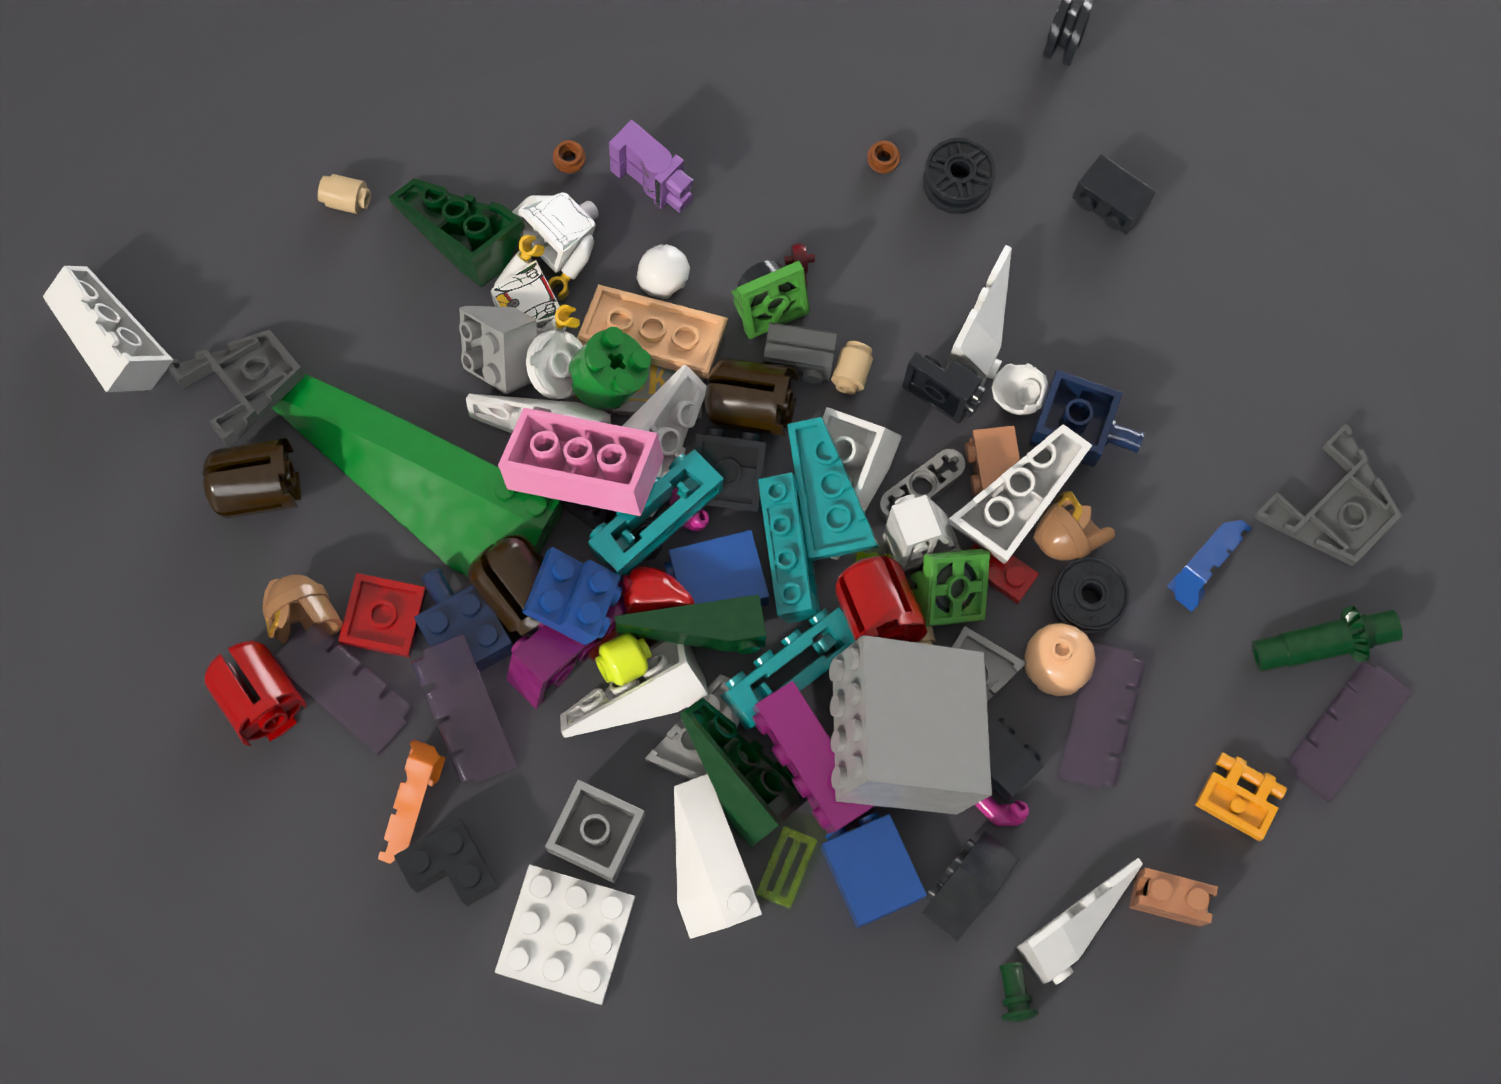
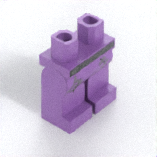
[609,119,693,213]

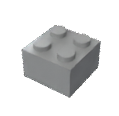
[545,780,646,883]

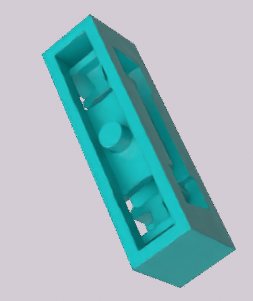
[588,449,724,582]
[758,472,821,623]
[720,607,855,730]

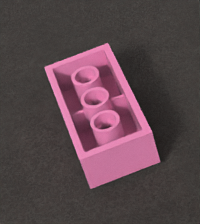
[498,408,664,516]

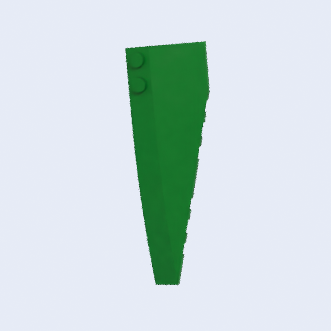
[272,374,563,578]

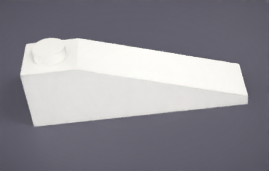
[945,245,1012,386]
[623,365,706,517]
[466,394,611,433]
[822,407,902,560]
[560,641,708,738]
[674,774,762,939]
[1016,858,1143,985]

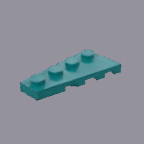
[787,417,880,561]

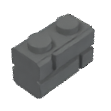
[763,322,837,384]

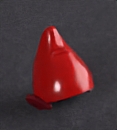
[621,566,694,614]

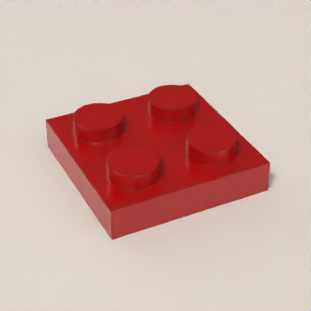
[338,573,427,658]

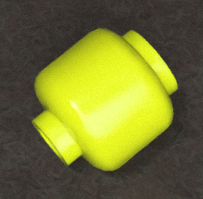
[595,633,652,686]

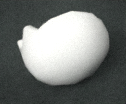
[636,244,690,299]
[991,363,1049,415]

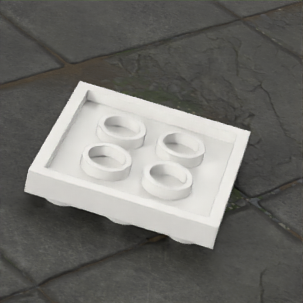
[495,864,635,1005]

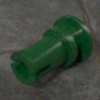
[999,962,1039,1022]

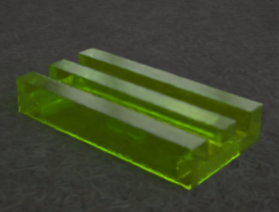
[756,826,817,909]

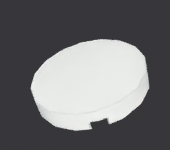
[526,330,583,400]

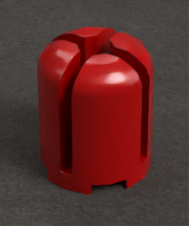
[836,556,928,643]
[205,640,307,746]

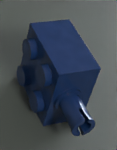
[1029,370,1145,467]
[414,568,513,687]

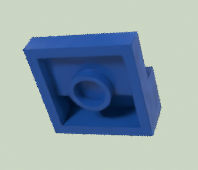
[522,547,622,645]

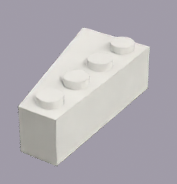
[43,266,173,392]
[947,425,1092,564]

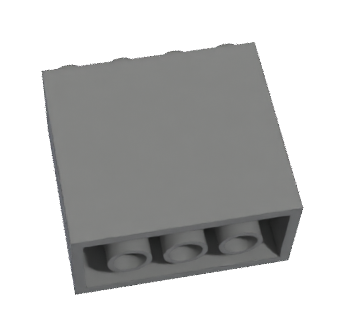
[829,635,992,815]

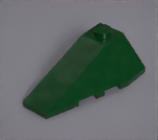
[388,178,525,287]
[615,594,766,654]
[680,697,807,847]

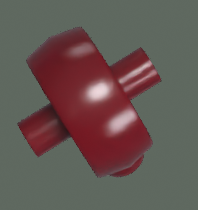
[784,243,815,285]

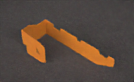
[378,739,446,864]

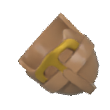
[1033,490,1115,561]
[262,574,343,645]

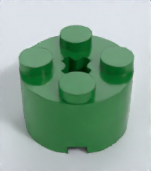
[569,326,651,410]

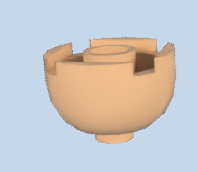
[1023,623,1096,696]

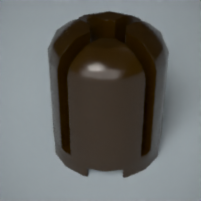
[704,358,798,437]
[202,438,301,519]
[468,534,543,638]

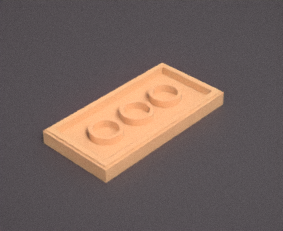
[577,284,728,379]

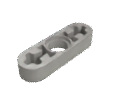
[879,449,965,522]

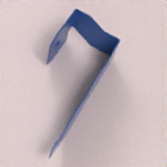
[1167,520,1252,612]

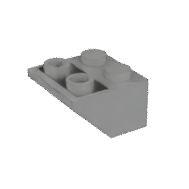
[459,306,537,395]

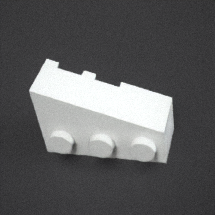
[882,494,961,572]

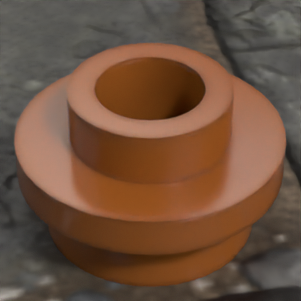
[553,140,586,173]
[867,141,900,174]

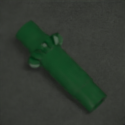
[1252,605,1403,672]

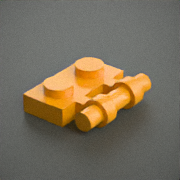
[1195,752,1287,841]

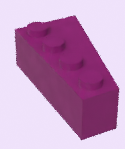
[506,580,627,709]
[752,681,874,834]

